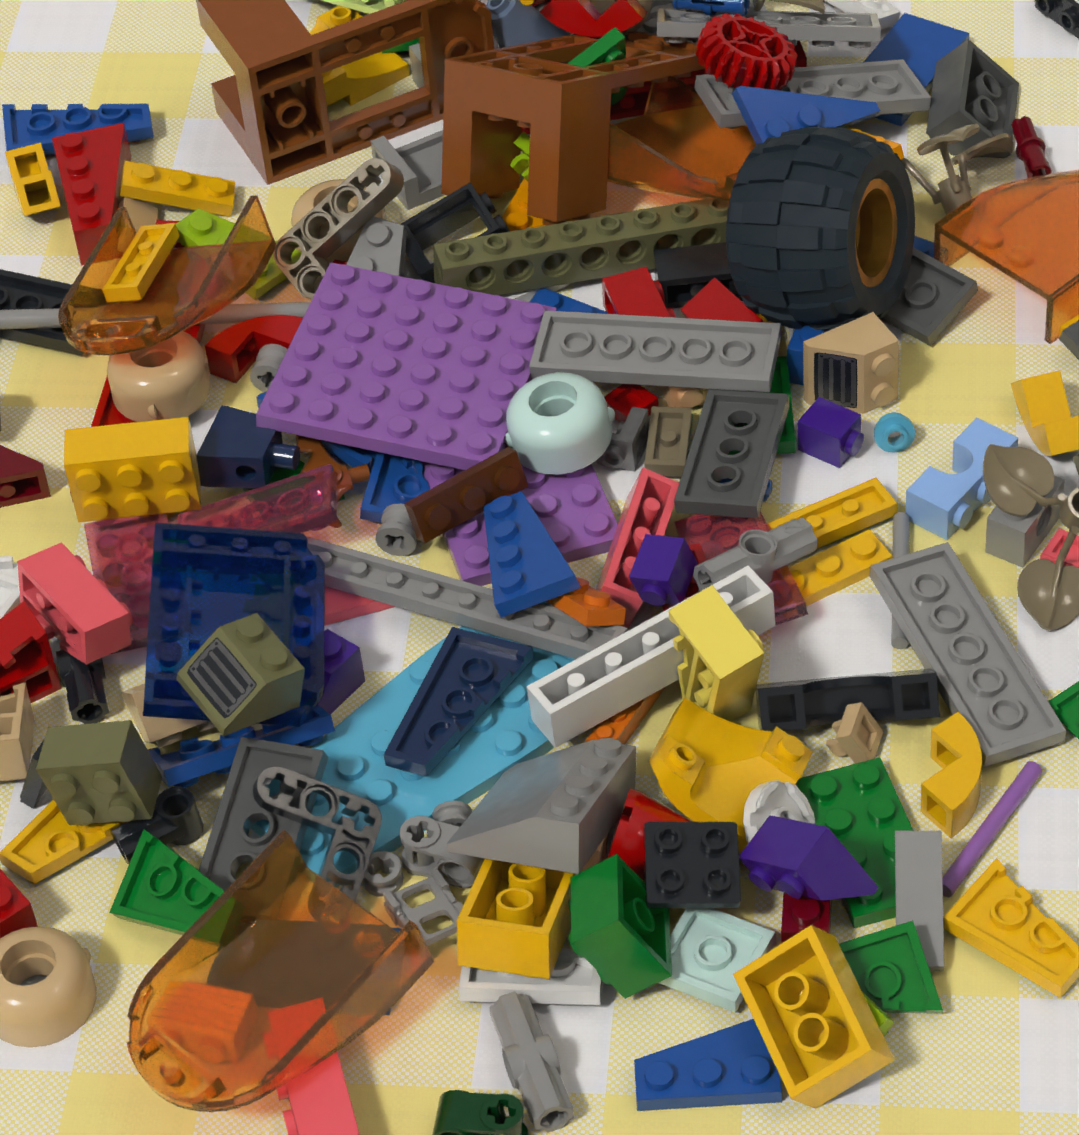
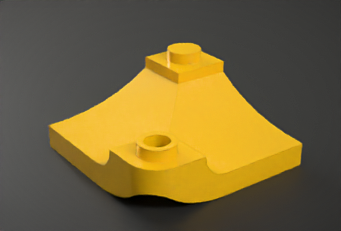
[309,6,410,106]
[649,698,813,854]

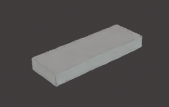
[895,831,944,971]

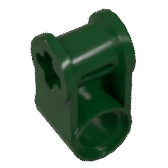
[432,1090,529,1135]

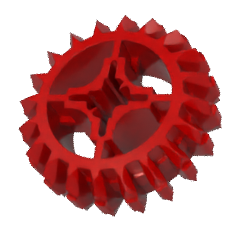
[695,14,798,91]

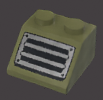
[176,613,305,736]

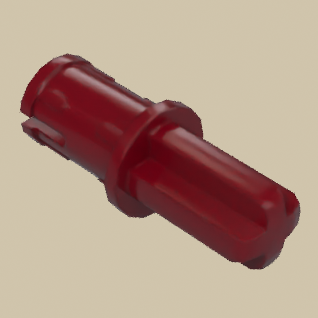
[1011,116,1052,183]

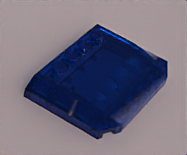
[143,523,325,727]

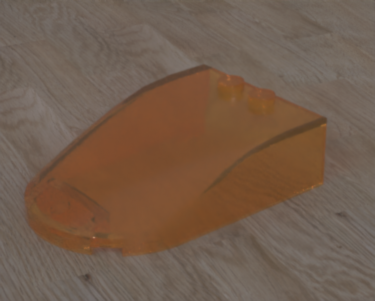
[607,76,756,201]
[934,169,1079,344]
[58,195,277,355]
[127,830,434,1112]

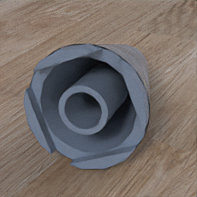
[486,0,570,48]

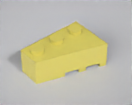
[668,585,764,721]

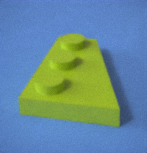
[176,209,301,300]

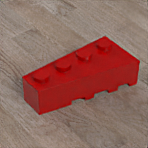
[52,123,131,266]

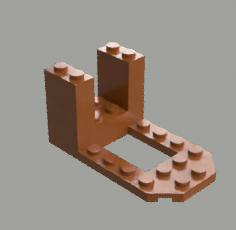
[196,0,494,185]
[441,31,705,225]

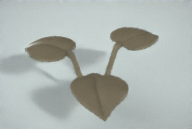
[901,124,1013,221]
[983,444,1079,631]

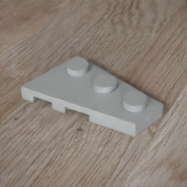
[346,216,407,276]

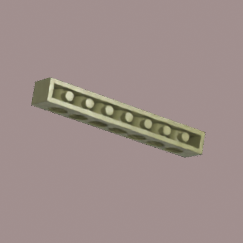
[433,195,731,295]

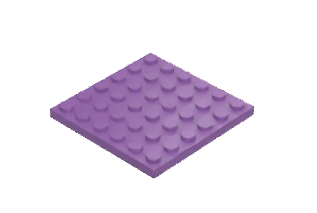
[256,262,557,470]

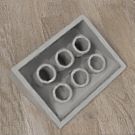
[447,738,636,874]

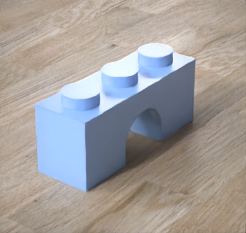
[906,418,1018,540]

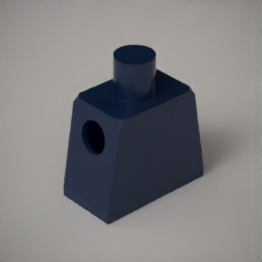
[196,405,300,489]

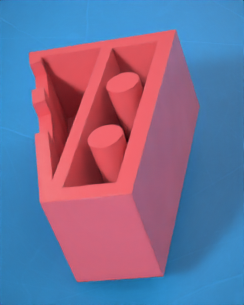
[17,542,133,665]

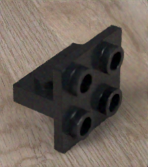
[643,822,741,908]

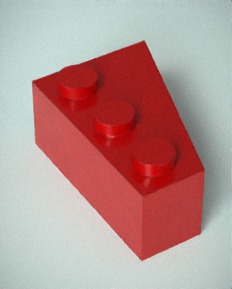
[0,601,62,703]

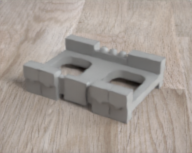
[383,870,463,958]

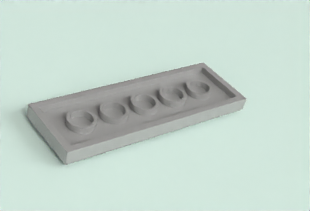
[657,8,881,48]
[694,59,931,129]
[529,310,782,392]
[869,542,1066,767]

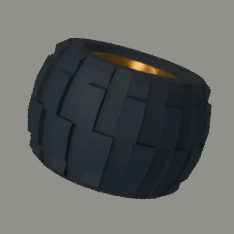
[726,127,915,332]

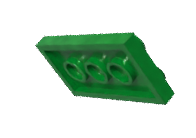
[795,757,913,928]

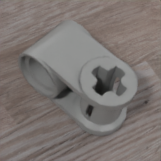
[399,816,485,888]

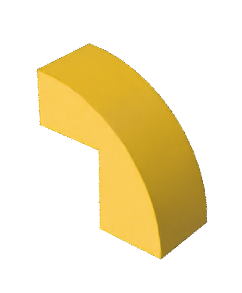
[5,143,61,217]
[1011,370,1079,456]
[921,712,982,839]

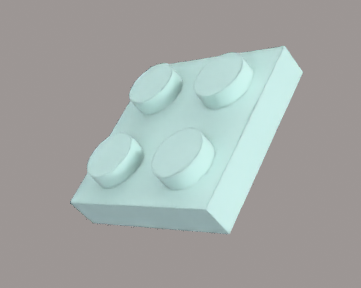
[659,908,776,1013]

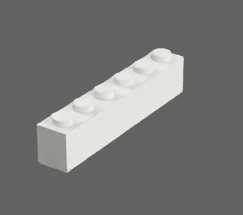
[526,566,775,748]

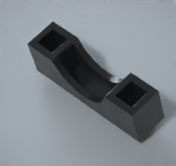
[755,669,940,732]

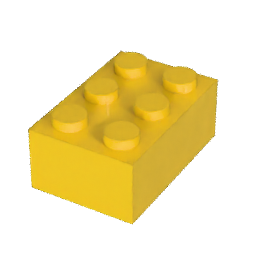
[64,417,201,522]
[457,859,584,979]
[733,925,895,1109]

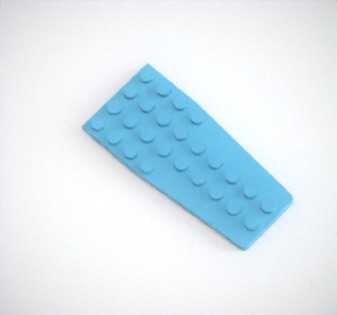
[251,602,576,889]

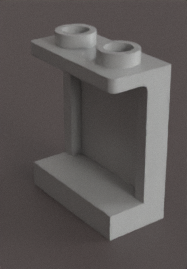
[371,130,444,210]

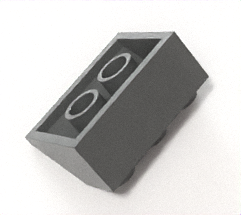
[926,39,1019,159]

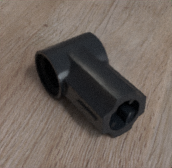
[56,649,109,724]
[110,787,204,864]

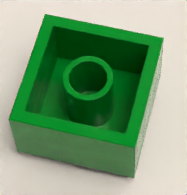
[568,854,672,999]

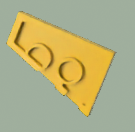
[0,799,125,884]
[943,858,1079,998]

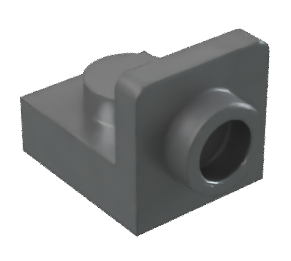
[596,406,649,472]

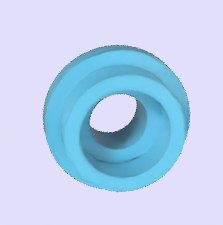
[874,412,915,452]

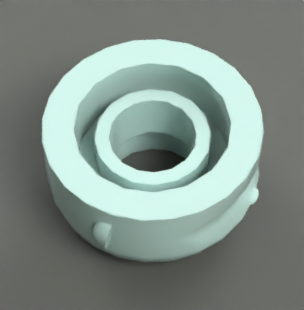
[505,372,615,475]

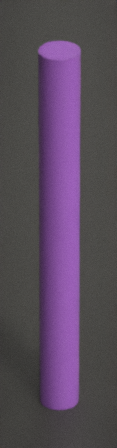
[942,761,1042,897]

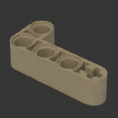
[273,158,404,300]

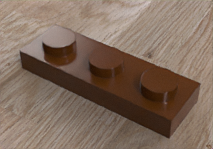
[404,447,528,543]

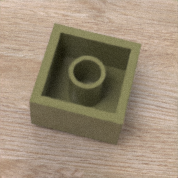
[36,720,162,825]

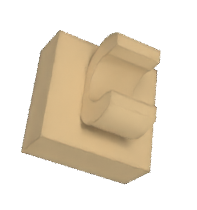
[826,702,884,764]

